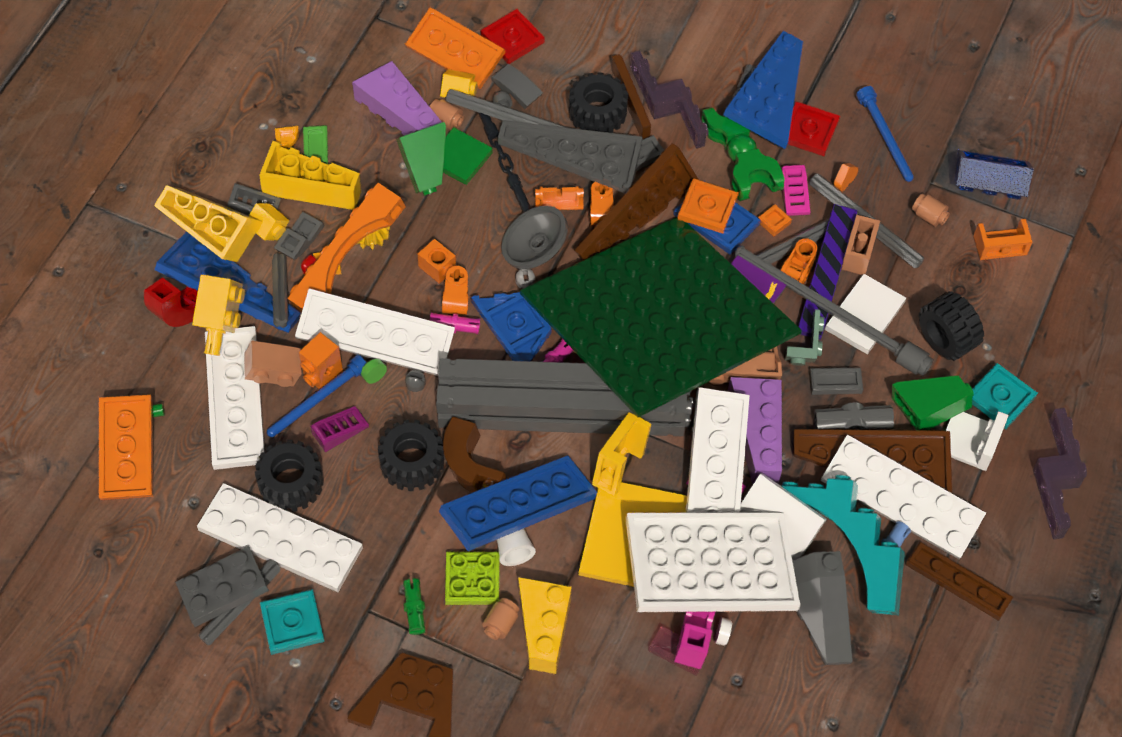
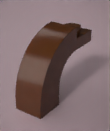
[443,417,507,493]

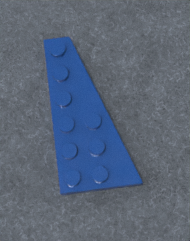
[724,31,803,149]
[155,231,301,333]

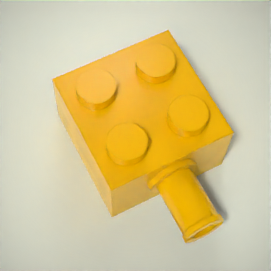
[192,275,245,356]

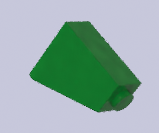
[396,122,446,196]
[892,375,974,431]

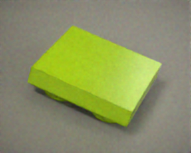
[445,552,500,605]

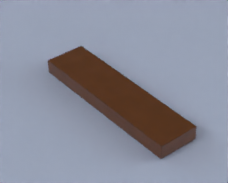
[612,54,651,140]
[906,542,1013,621]

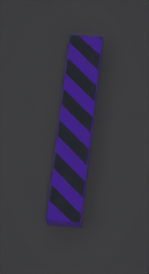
[799,204,858,340]

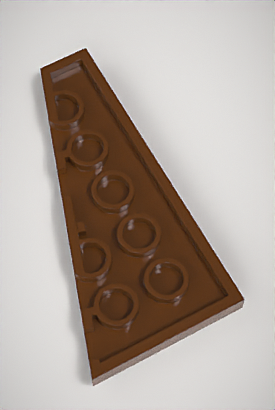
[574,143,699,261]
[794,429,952,493]

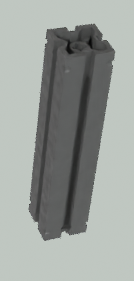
[436,358,696,437]

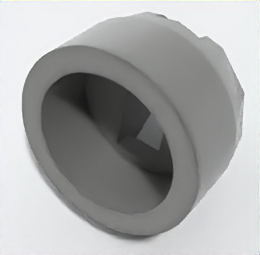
[516,269,535,289]

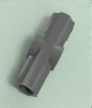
[814,402,894,430]

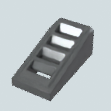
[227,183,281,216]

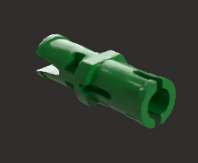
[403,578,425,635]

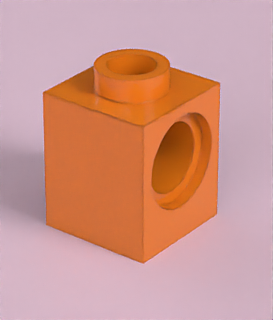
[417,239,456,284]

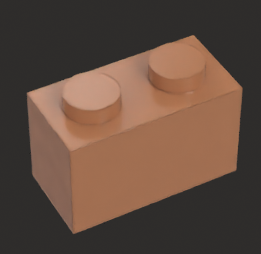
[841,215,880,275]
[244,341,301,387]

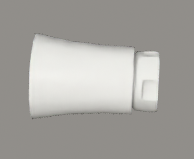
[497,529,536,566]

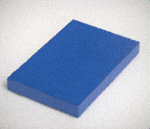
[674,181,760,255]

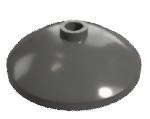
[502,206,568,269]

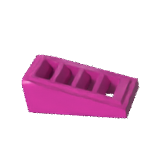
[781,165,810,216]

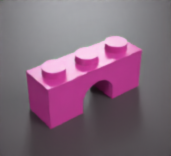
[674,611,716,669]

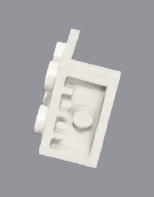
[946,412,1008,471]

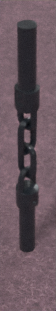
[478,97,531,213]

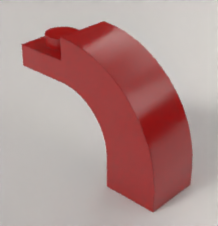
[144,277,198,327]

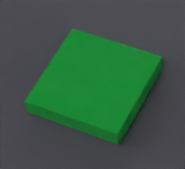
[443,127,493,185]

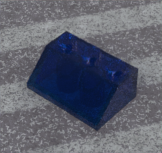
[954,150,1034,199]

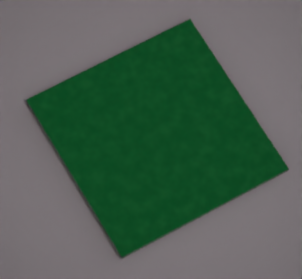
[520,216,802,418]

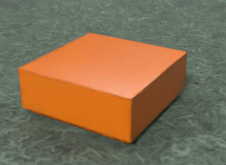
[758,204,792,237]

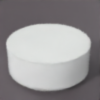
[715,617,732,646]

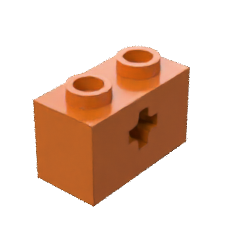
[299,332,343,389]

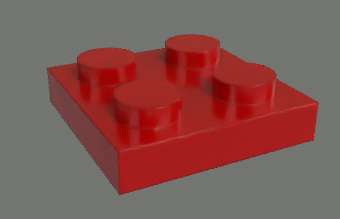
[481,9,545,64]
[788,101,840,156]

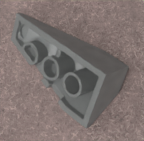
[792,551,853,665]

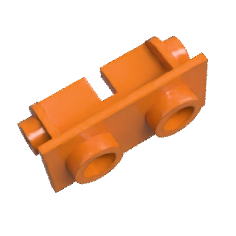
[535,186,584,210]

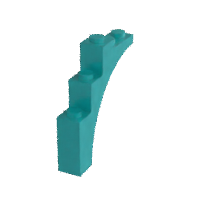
[781,475,905,616]

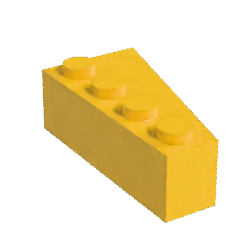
[154,185,263,262]

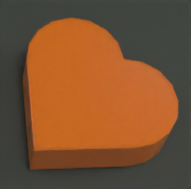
[833,163,858,192]

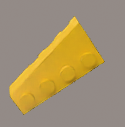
[259,141,361,210]

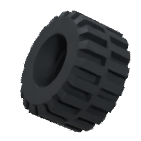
[569,72,628,133]
[918,291,984,361]
[378,419,444,491]
[255,440,324,512]

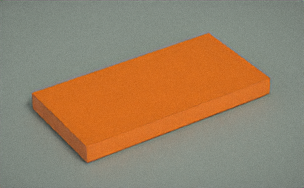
[405,7,505,89]
[99,395,153,500]

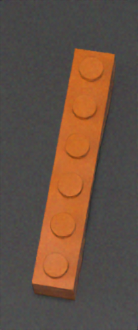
[287,183,406,312]

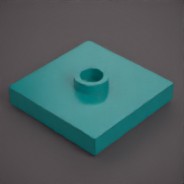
[972,363,1038,430]
[260,589,325,655]

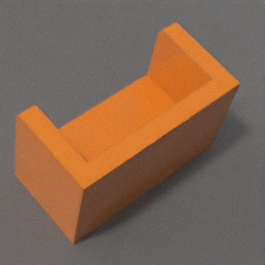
[973,219,1032,260]

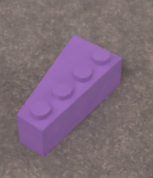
[352,61,442,136]
[727,377,782,484]

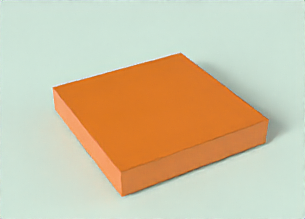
[677,178,738,234]

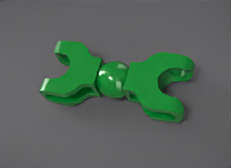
[702,108,785,201]

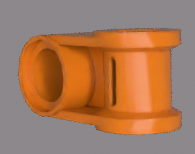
[590,182,614,226]
[781,238,817,285]
[442,266,468,315]

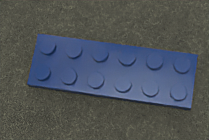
[439,455,597,551]

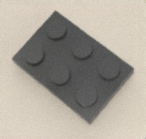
[175,546,269,627]

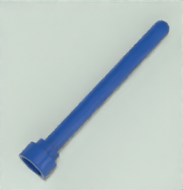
[856,86,914,182]
[266,354,366,437]

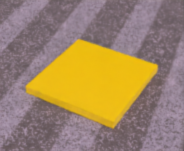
[579,482,687,587]

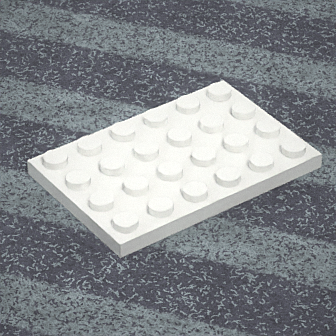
[626,513,800,612]

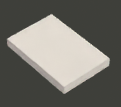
[825,274,906,355]
[740,473,827,560]

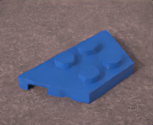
[471,292,552,362]

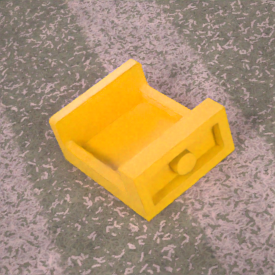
[592,412,651,497]

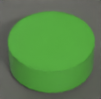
[361,359,387,384]

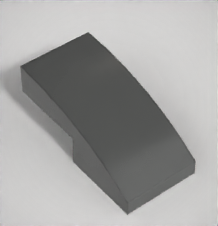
[491,64,543,109]
[274,212,324,260]

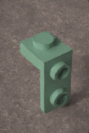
[784,309,824,366]

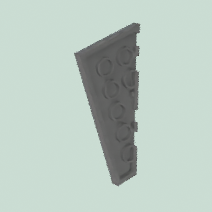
[498,121,642,193]

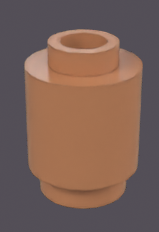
[429,99,464,130]
[912,193,950,227]
[482,598,519,640]

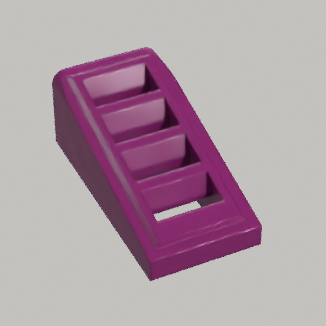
[310,406,369,453]

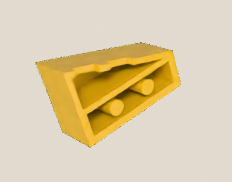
[518,577,572,674]

